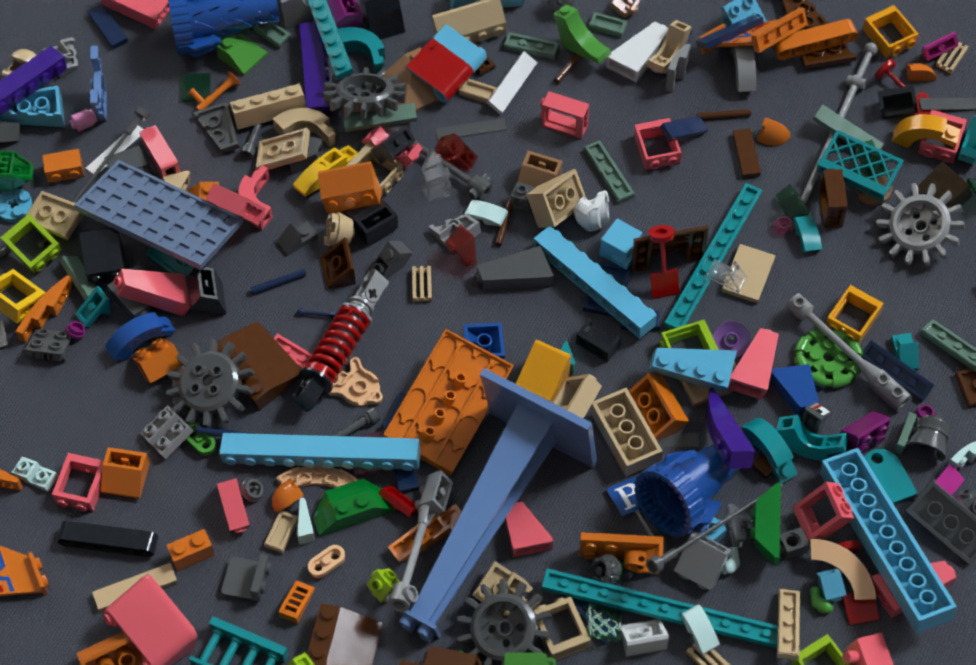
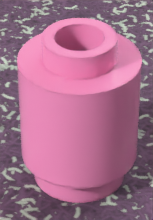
[69,109,98,132]

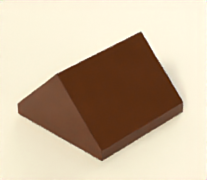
[320,238,356,289]

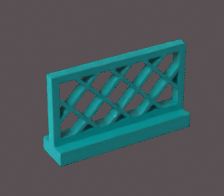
[817,130,904,201]

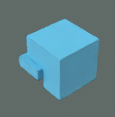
[599,218,643,270]

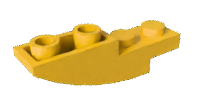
[293,145,358,197]

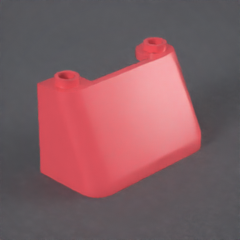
[103,574,198,665]

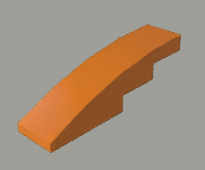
[16,275,74,343]
[388,504,462,563]

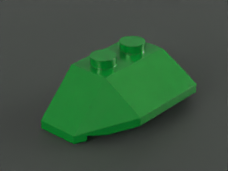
[0,151,34,192]
[313,479,396,537]
[750,483,781,566]

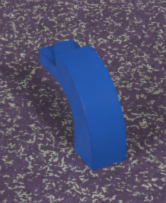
[105,312,175,360]

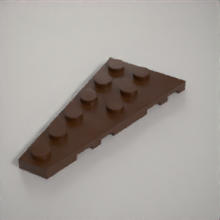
[781,0,857,69]

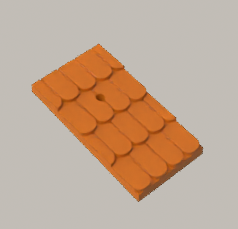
[382,329,514,476]

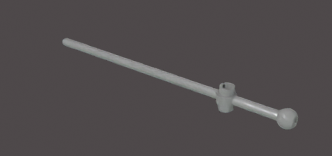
[798,42,878,209]

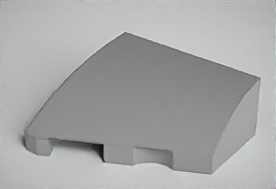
[42,37,78,79]
[428,214,481,253]

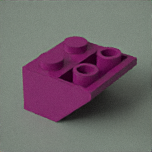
[327,0,363,29]
[840,411,891,454]

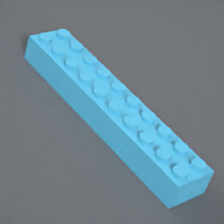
[820,448,957,634]

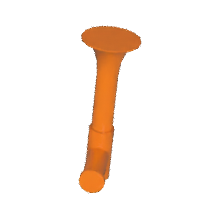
[188,71,240,111]

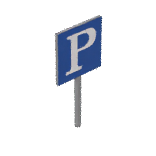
[606,477,654,536]

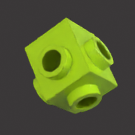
[366,568,400,603]

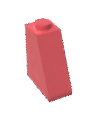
[217,478,249,534]
[504,502,553,557]

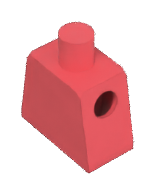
[842,633,893,665]

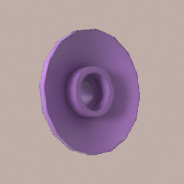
[712,321,751,358]

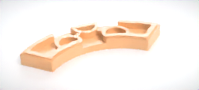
[276,466,358,488]
[810,539,876,600]

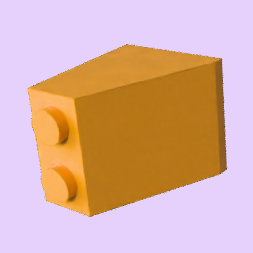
[516,339,571,402]

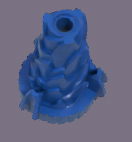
[168,0,279,57]
[634,440,751,537]

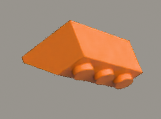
[318,161,382,214]
[629,373,689,441]
[76,631,143,665]

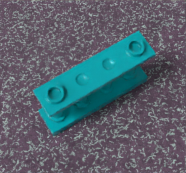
[189,616,289,665]

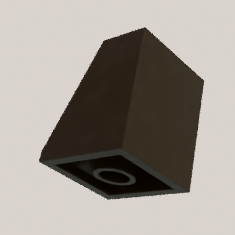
[911,162,973,209]

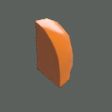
[906,63,936,81]
[757,117,790,146]
[272,478,304,512]

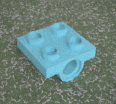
[721,0,767,27]

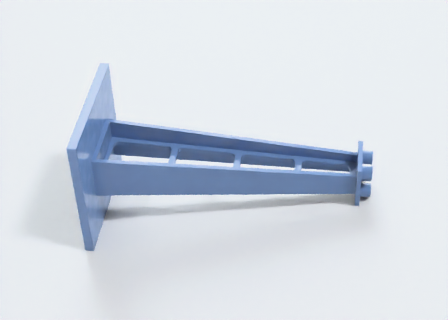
[399,368,597,643]

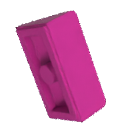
[921,32,959,61]
[936,464,965,495]

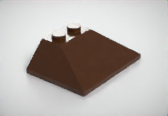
[631,225,709,272]

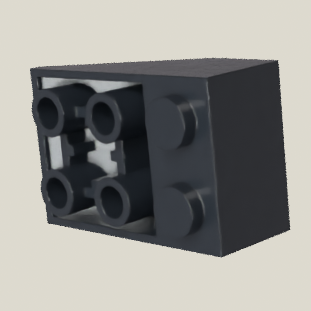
[340,199,398,246]

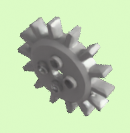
[876,183,965,266]

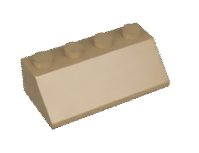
[432,0,506,43]
[229,84,306,130]

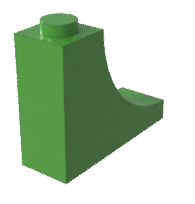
[553,4,611,64]

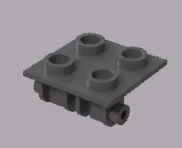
[25,328,72,362]

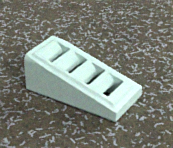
[297,498,315,545]

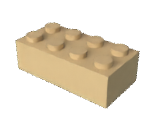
[590,387,663,477]

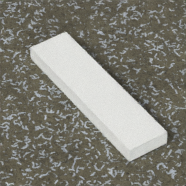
[487,51,537,114]

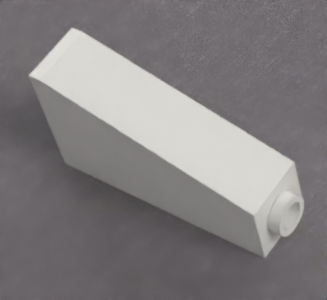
[606,22,669,83]

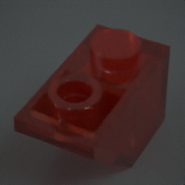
[433,133,478,171]
[445,224,476,267]

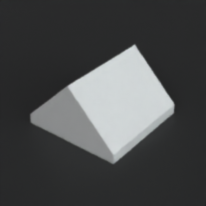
[619,619,669,657]

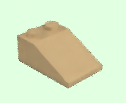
[526,169,586,228]

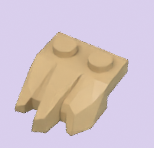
[472,561,533,616]

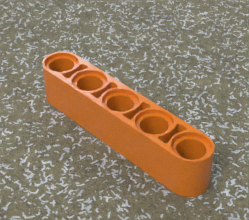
[772,19,858,60]

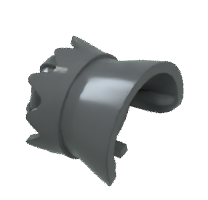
[906,415,952,462]

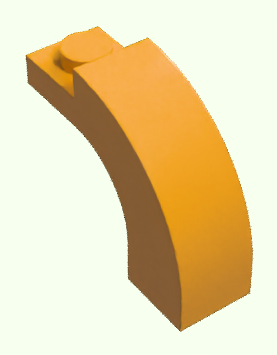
[892,114,960,148]

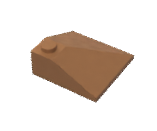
[385,47,440,112]

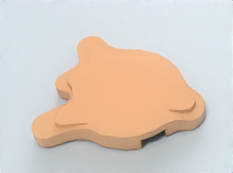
[327,357,383,407]

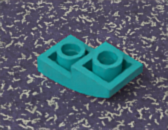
[793,215,822,253]

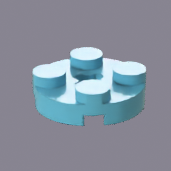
[0,188,33,223]

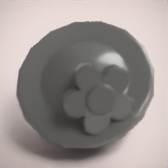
[241,478,264,502]

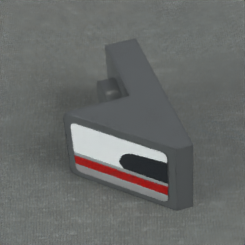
[801,402,832,435]

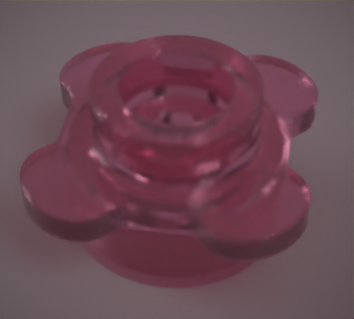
[773,216,795,235]

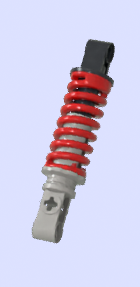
[292,269,389,412]

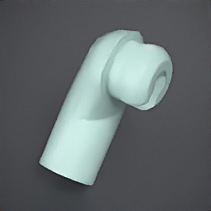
[722,547,740,574]

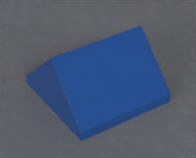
[463,322,505,359]

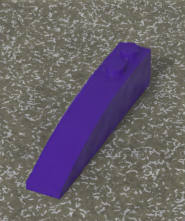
[706,388,755,469]

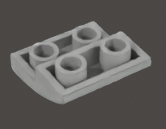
[140,405,194,459]

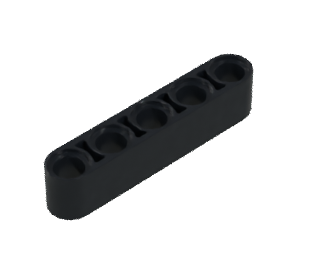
[57,521,159,557]

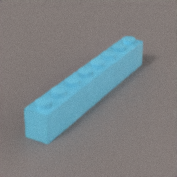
[533,226,657,339]

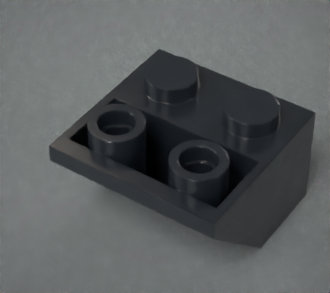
[187,267,227,315]

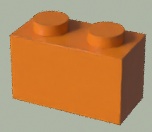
[42,149,85,183]
[166,529,215,572]

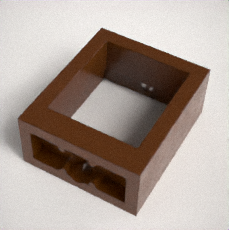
[819,169,848,228]

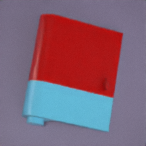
[406,24,487,103]

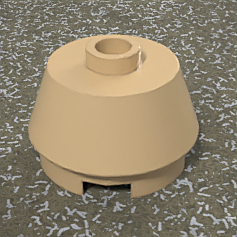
[324,212,355,248]

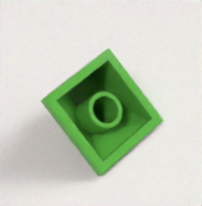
[216,34,268,76]

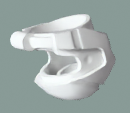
[574,191,609,232]

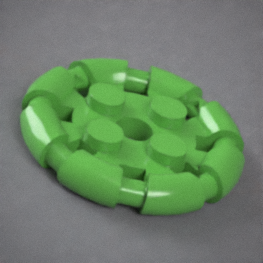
[794,327,863,389]

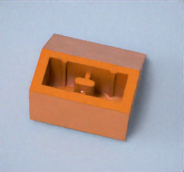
[131,338,183,383]
[101,447,150,499]

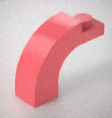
[361,127,423,169]
[238,165,273,230]

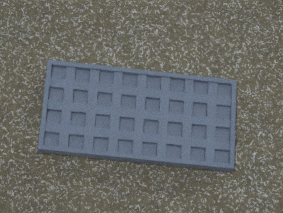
[74,160,243,270]

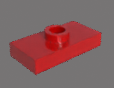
[379,486,418,517]

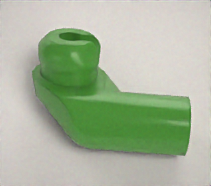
[810,587,833,614]

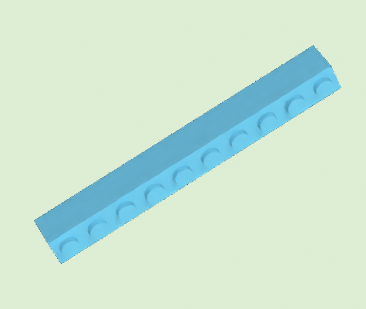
[219,433,421,471]

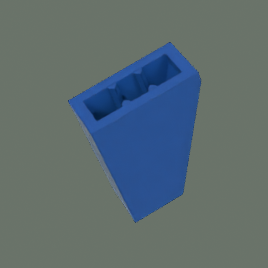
[770,364,819,416]

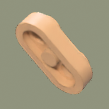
[308,545,345,579]

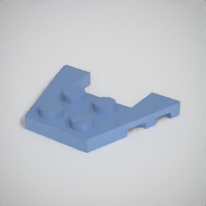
[90,46,107,121]

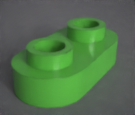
[185,422,216,456]

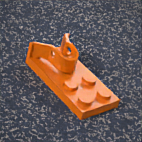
[579,532,663,575]

